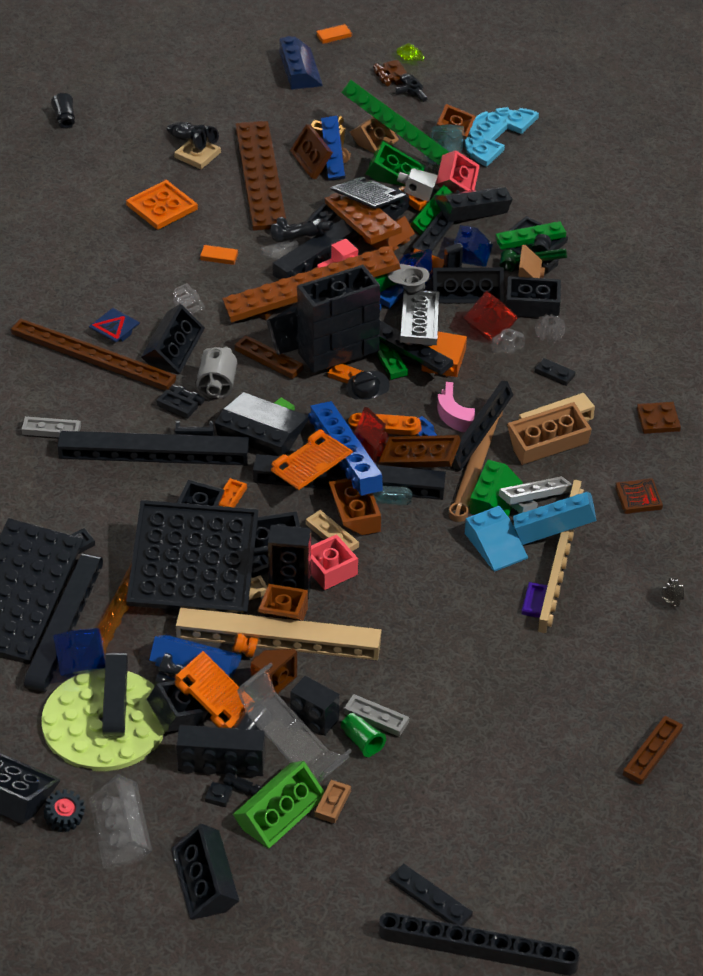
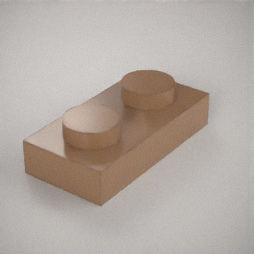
[315,780,351,823]

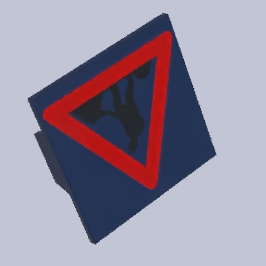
[89,308,140,342]

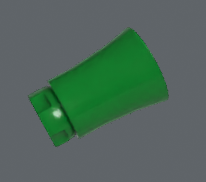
[341,713,386,758]

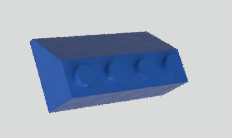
[149,635,243,679]

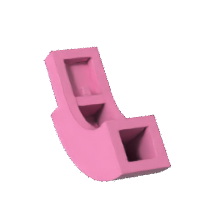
[437,382,475,433]

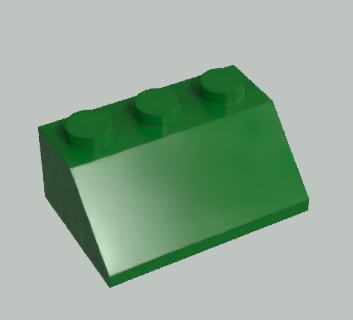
[469,460,523,517]

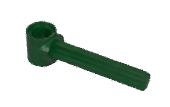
[499,249,567,272]

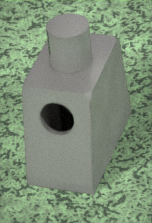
[397,168,438,201]

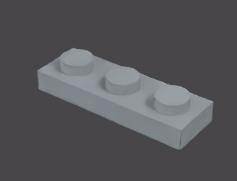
[22,416,81,438]
[344,694,409,737]

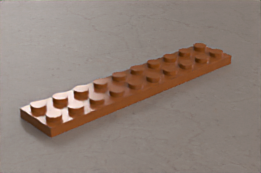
[223,246,401,323]

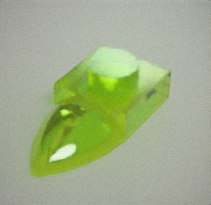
[397,43,424,61]

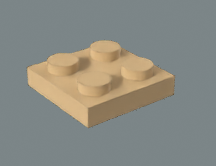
[174,139,221,169]

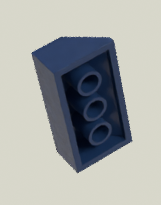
[279,36,323,90]

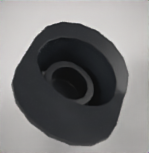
[347,371,390,400]

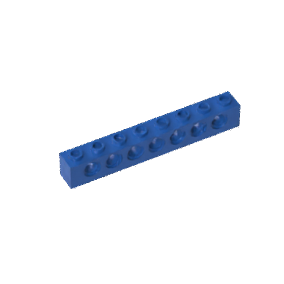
[308,401,383,496]

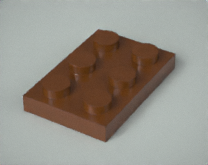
[290,124,333,179]

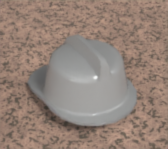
[387,264,429,293]

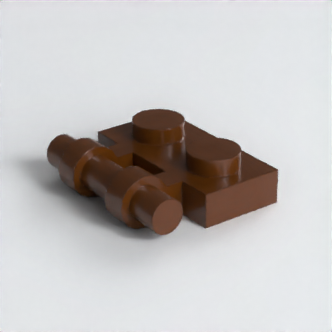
[373,60,407,86]

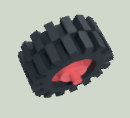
[44,789,85,832]

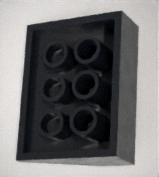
[215,392,309,456]
[0,753,61,824]

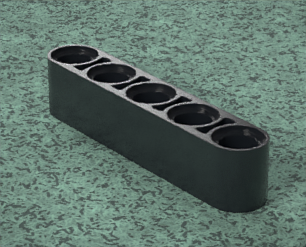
[102,652,128,736]

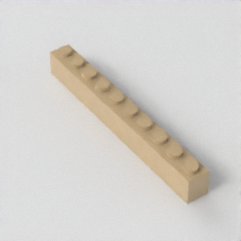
[176,608,381,660]

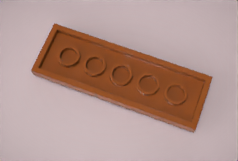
[325,193,402,244]

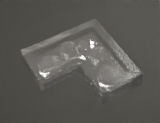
[260,240,299,260]

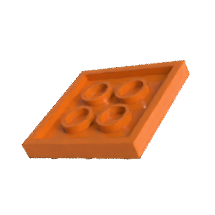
[126,180,198,230]

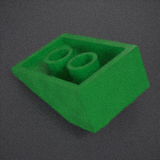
[365,141,426,186]

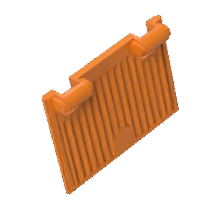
[271,429,353,490]
[174,651,254,728]

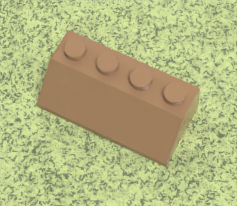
[508,402,592,465]

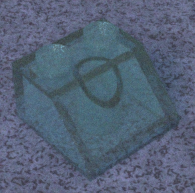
[427,124,465,160]

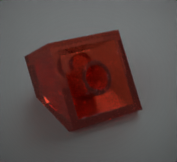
[464,291,518,344]
[355,407,388,462]

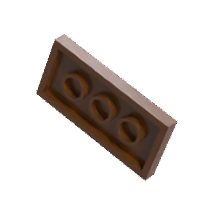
[379,435,461,468]

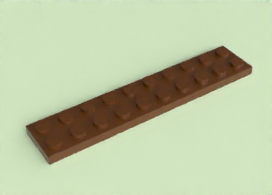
[236,121,286,231]

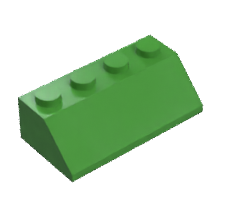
[233,761,325,848]

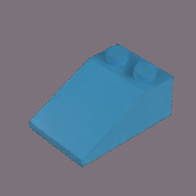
[465,506,528,572]

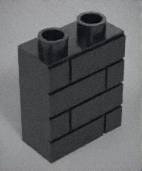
[297,265,380,373]

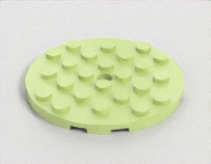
[42,669,165,771]

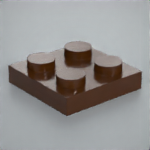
[637,402,681,434]

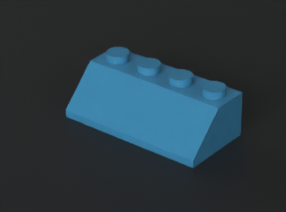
[513,492,597,545]

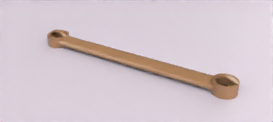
[449,411,503,522]

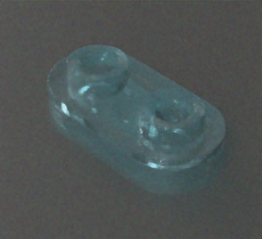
[374,486,412,505]

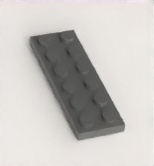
[400,290,439,346]

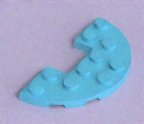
[464,107,539,167]

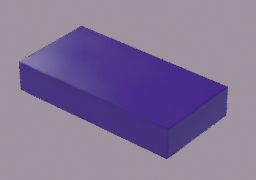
[521,582,548,618]

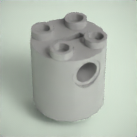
[196,347,237,399]

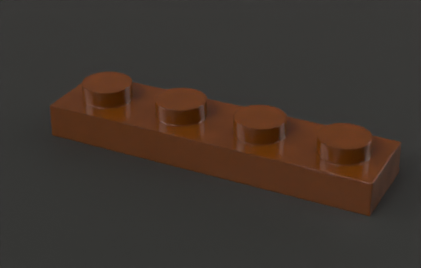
[235,335,303,379]
[623,716,683,785]

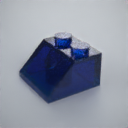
[454,225,493,267]
[53,628,106,677]

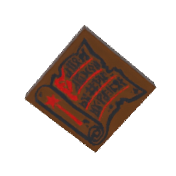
[615,478,663,514]

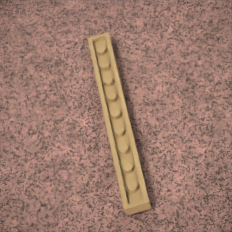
[538,480,584,633]

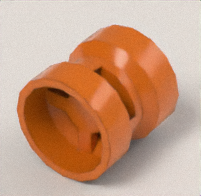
[232,633,258,658]

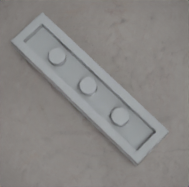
[499,476,573,505]

